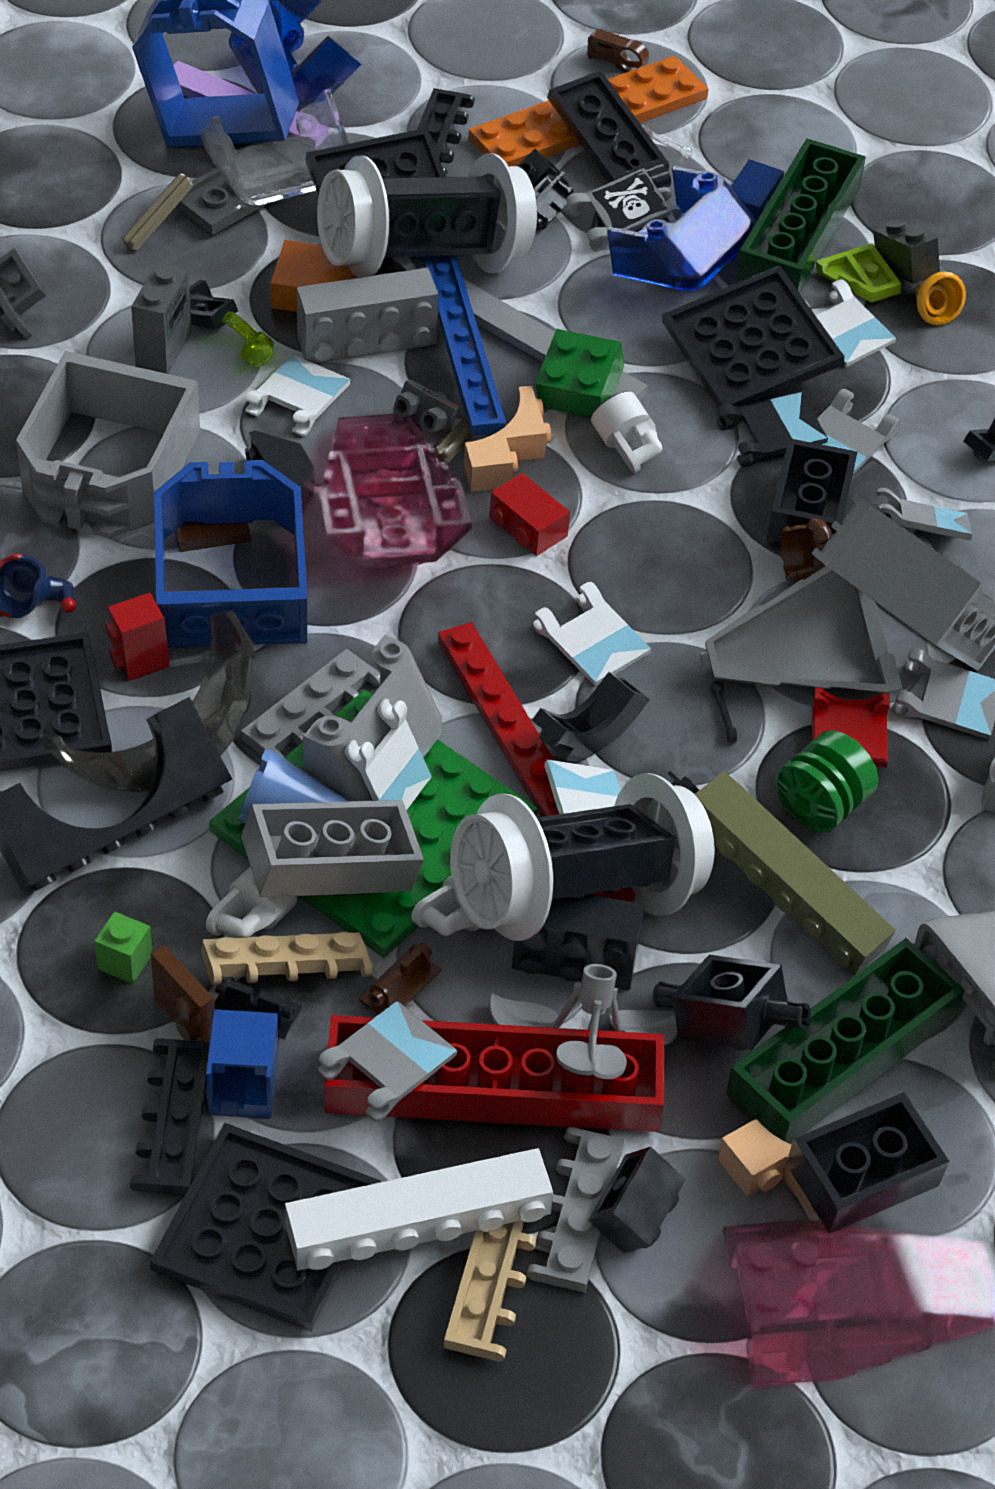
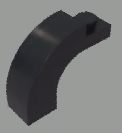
[532,672,650,761]

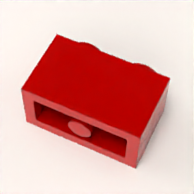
[489,473,570,556]
[105,593,170,682]

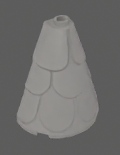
[700,566,903,693]

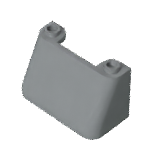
[303,635,442,802]
[914,911,995,1070]

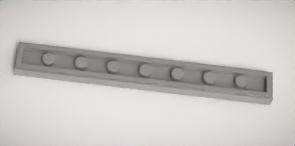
[464,279,648,401]

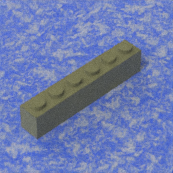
[694,770,896,976]

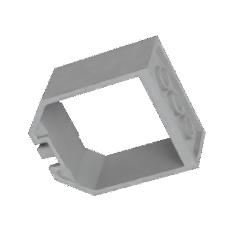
[16,351,200,538]
[811,494,995,671]

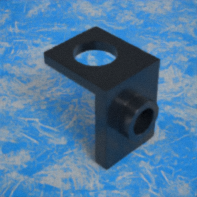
[516,149,569,189]

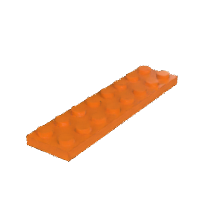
[468,55,709,166]

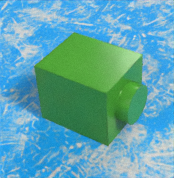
[94,911,152,984]

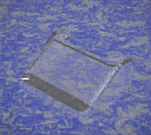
[200,89,349,207]

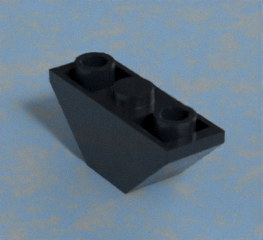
[245,430,314,512]

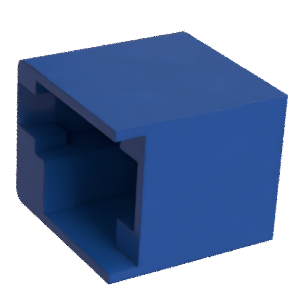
[206,1010,278,1119]

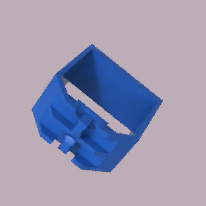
[132,0,299,147]
[154,460,307,648]

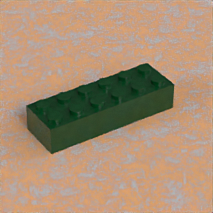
[736,138,866,293]
[726,938,965,1144]

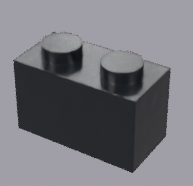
[589,1147,686,1253]

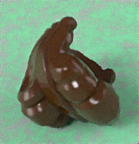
[780,518,832,583]

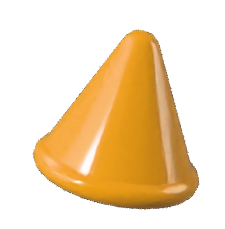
[914,271,966,326]

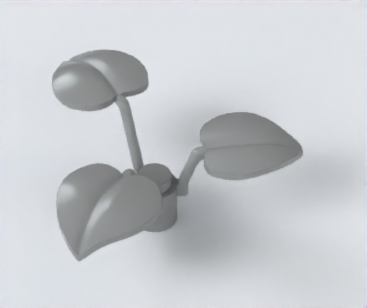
[490,964,678,1079]

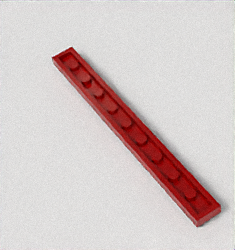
[438,622,635,902]

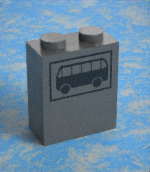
[131,263,191,374]

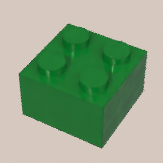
[535,328,624,418]

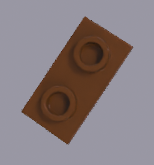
[358,942,441,1015]

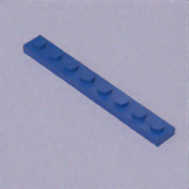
[420,255,506,436]

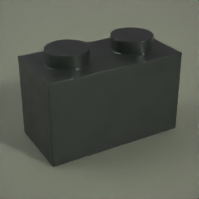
[873,220,940,284]

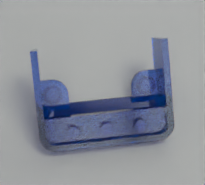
[229,0,362,104]
[607,166,756,291]

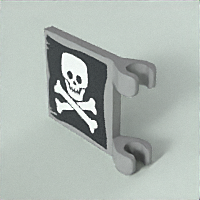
[566,168,671,252]

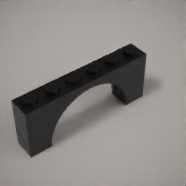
[0,697,232,891]

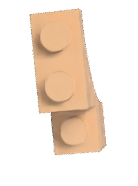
[464,386,551,492]
[718,1119,816,1216]

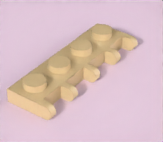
[201,932,373,985]
[444,1221,537,1361]

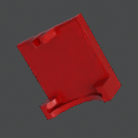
[811,687,890,768]

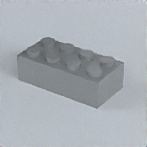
[297,268,438,363]
[241,800,424,897]

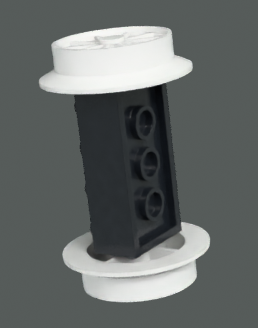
[317,153,537,278]
[450,773,714,941]

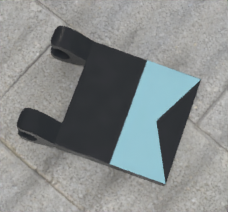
[717,392,828,467]

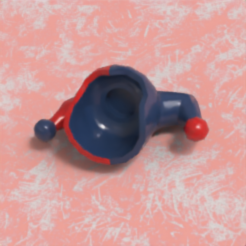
[0,554,77,618]

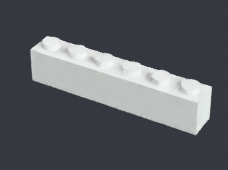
[285,1148,553,1271]

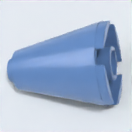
[238,748,347,823]

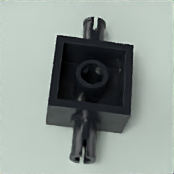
[653,954,811,1050]

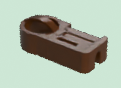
[587,28,649,72]

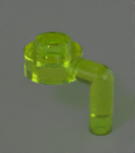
[222,310,274,367]

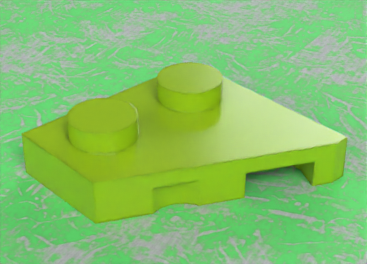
[815,243,901,303]

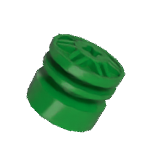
[774,730,879,833]

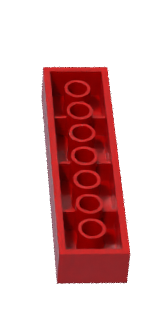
[324,1015,664,1132]

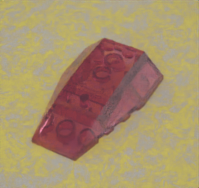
[319,413,472,568]
[723,1219,995,1387]

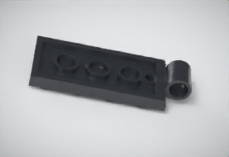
[547,70,671,188]

